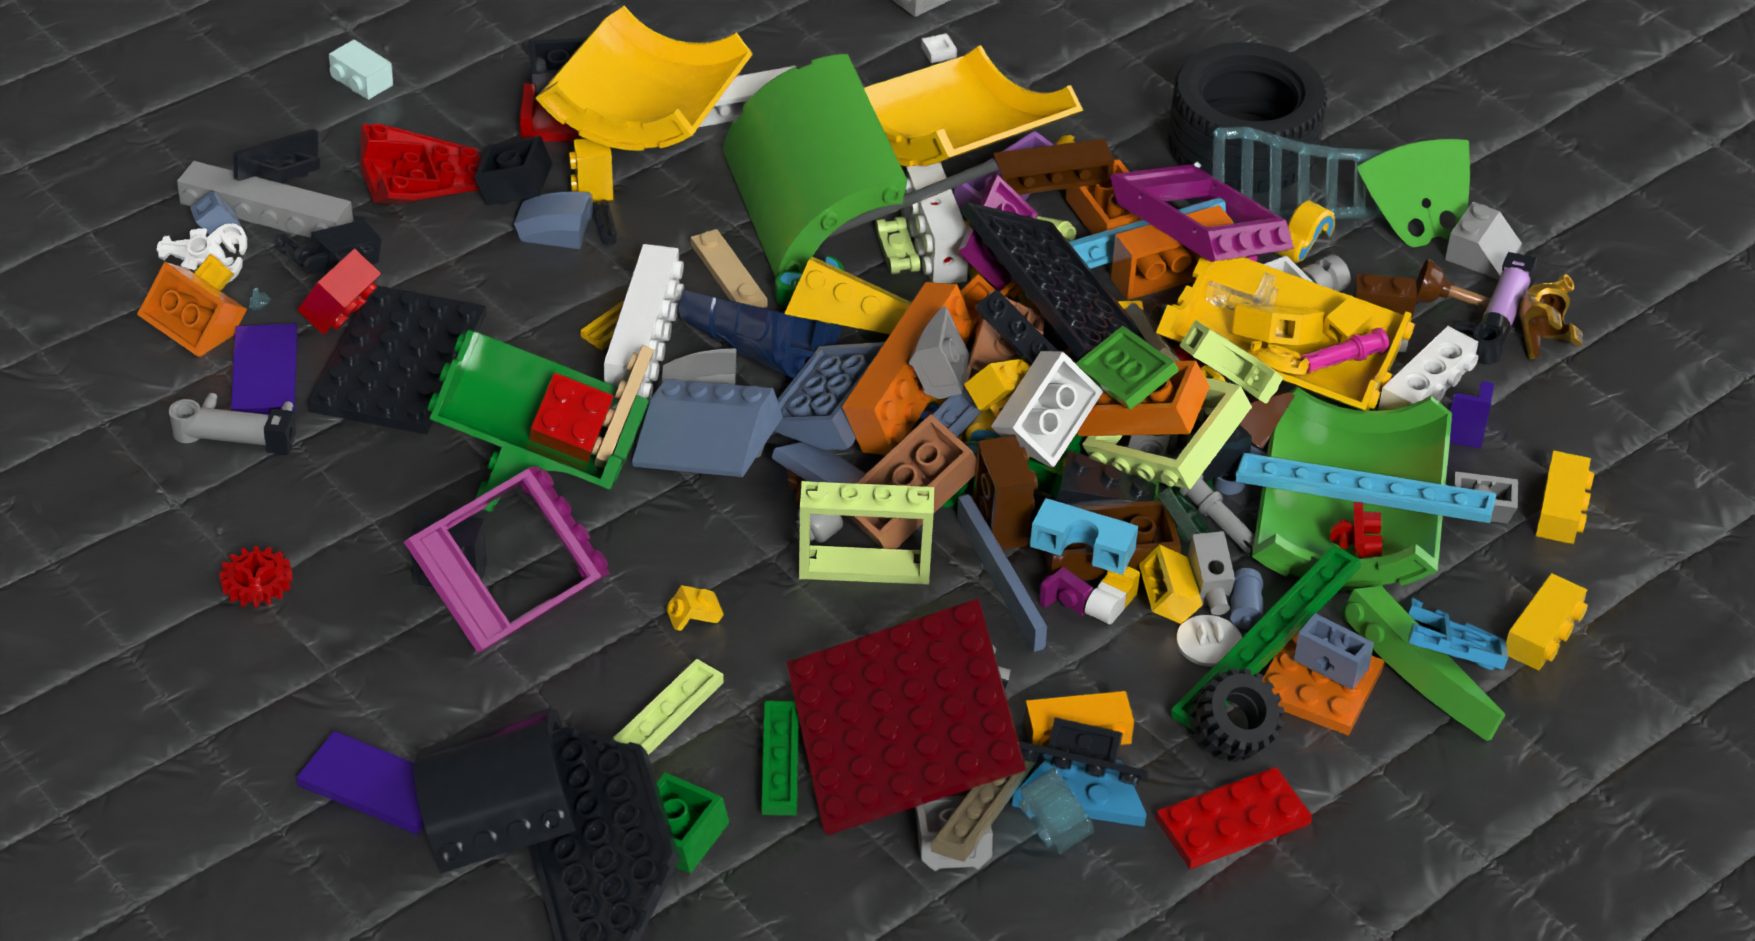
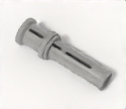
[1179,474,1255,557]

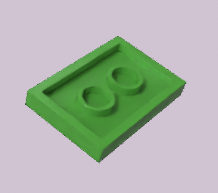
[1075,326,1179,410]

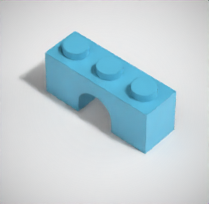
[1030,498,1138,575]

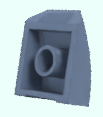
[514,192,593,249]

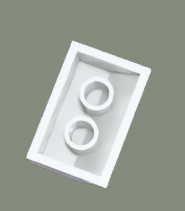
[991,351,1103,467]

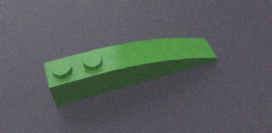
[1341,586,1506,741]

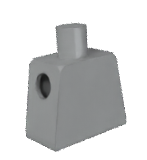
[1187,531,1235,615]

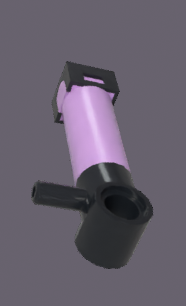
[1453,252,1537,364]

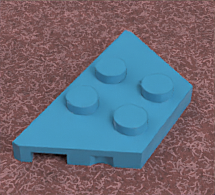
[1012,759,1146,827]

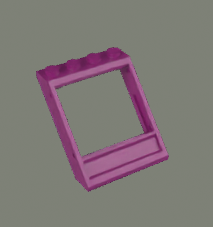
[1110,164,1294,262]
[404,466,610,653]

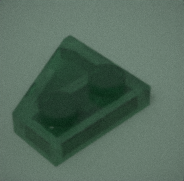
[1158,488,1212,544]

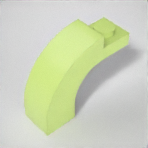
[1179,320,1284,404]

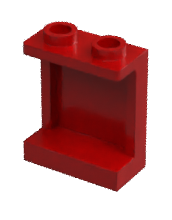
[520,84,586,142]

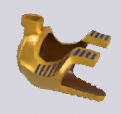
[1519,274,1583,359]

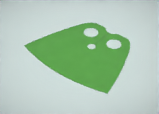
[1356,139,1470,247]

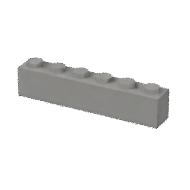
[177,161,353,238]

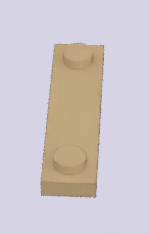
[691,229,767,308]

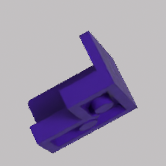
[1450,381,1494,449]

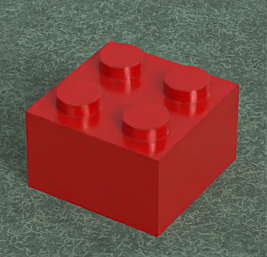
[297,249,381,335]
[529,372,614,463]

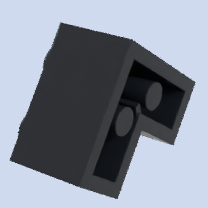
[1180,407,1252,481]

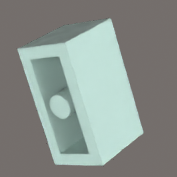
[329,40,393,100]

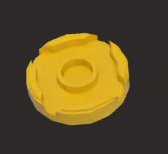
[1248,341,1309,375]

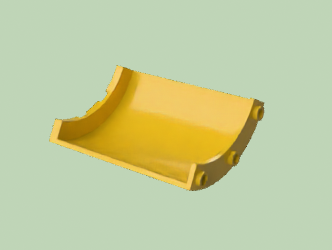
[536,5,753,151]
[864,46,1083,167]
[1156,256,1415,412]

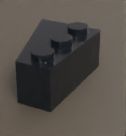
[1050,450,1156,507]

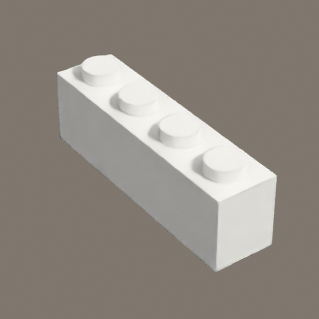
[699,66,795,127]

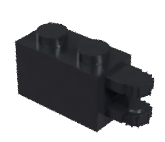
[294,220,382,274]

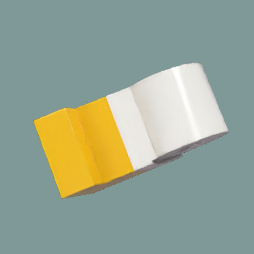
[1085,566,1140,624]

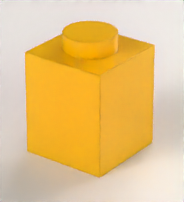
[1323,295,1373,344]

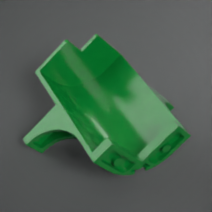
[428,330,650,512]

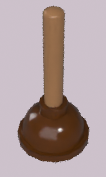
[1416,258,1491,309]

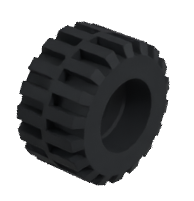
[1189,668,1284,762]

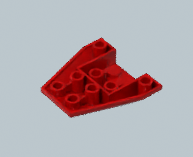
[360,123,482,205]

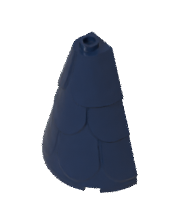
[678,290,842,379]

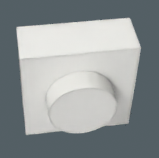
[921,34,957,63]

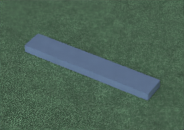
[957,494,1047,652]

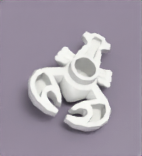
[156,224,247,282]

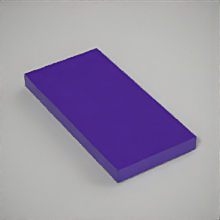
[231,323,298,415]
[296,731,424,835]

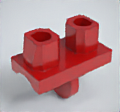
[1330,502,1382,559]

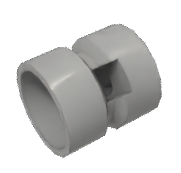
[1301,254,1351,292]

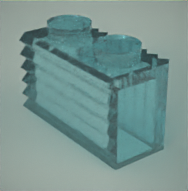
[1018,767,1094,854]

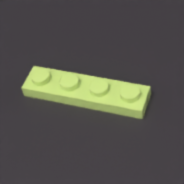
[614,659,723,755]

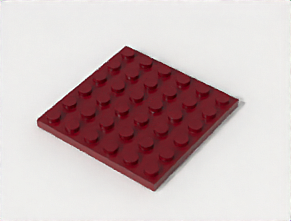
[787,598,1027,835]

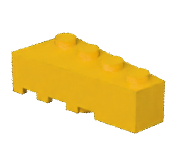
[784,256,912,334]

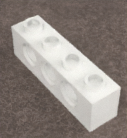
[1378,326,1479,411]

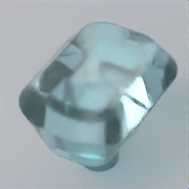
[248,288,271,310]

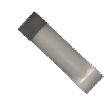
[169,393,296,455]

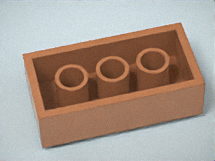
[847,414,976,549]

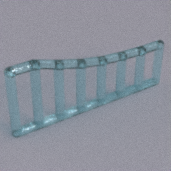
[1213,126,1392,223]

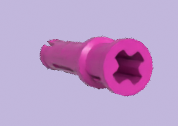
[1300,327,1389,374]

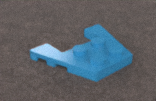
[1407,598,1508,670]

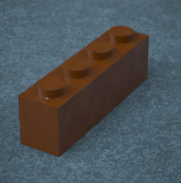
[992,138,1114,195]

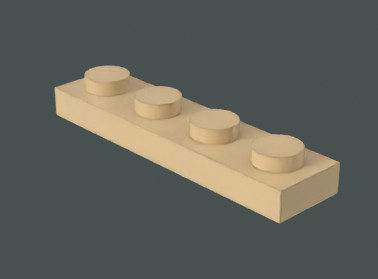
[591,345,654,469]

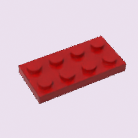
[1155,767,1312,869]

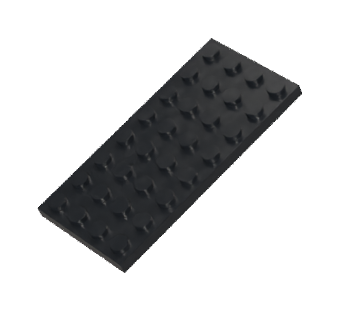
[961,202,1148,360]

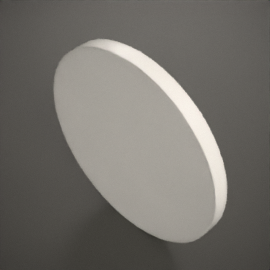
[1176,615,1242,667]

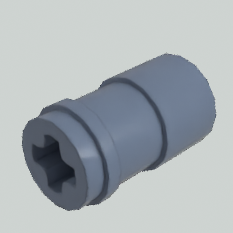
[1230,568,1263,630]

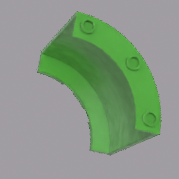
[723,54,907,278]
[1252,386,1452,591]

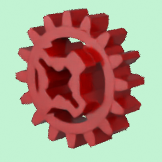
[219,546,293,608]

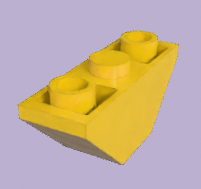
[1231,303,1325,345]

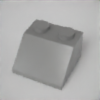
[1445,202,1522,280]

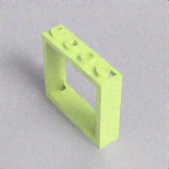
[1082,378,1252,490]
[799,481,934,585]

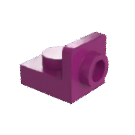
[1040,567,1092,616]

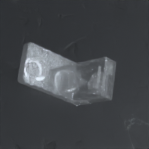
[1205,272,1279,310]

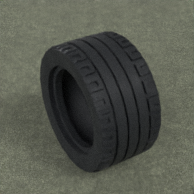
[1168,42,1327,193]

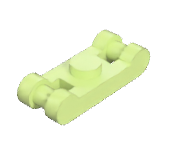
[875,216,920,274]

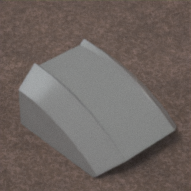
[908,306,969,399]
[662,349,737,385]
[915,796,993,872]

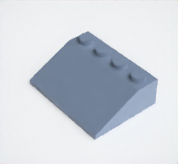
[774,342,885,450]
[632,379,783,477]

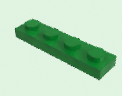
[762,701,798,816]

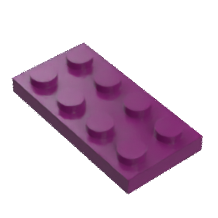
[958,175,1038,291]

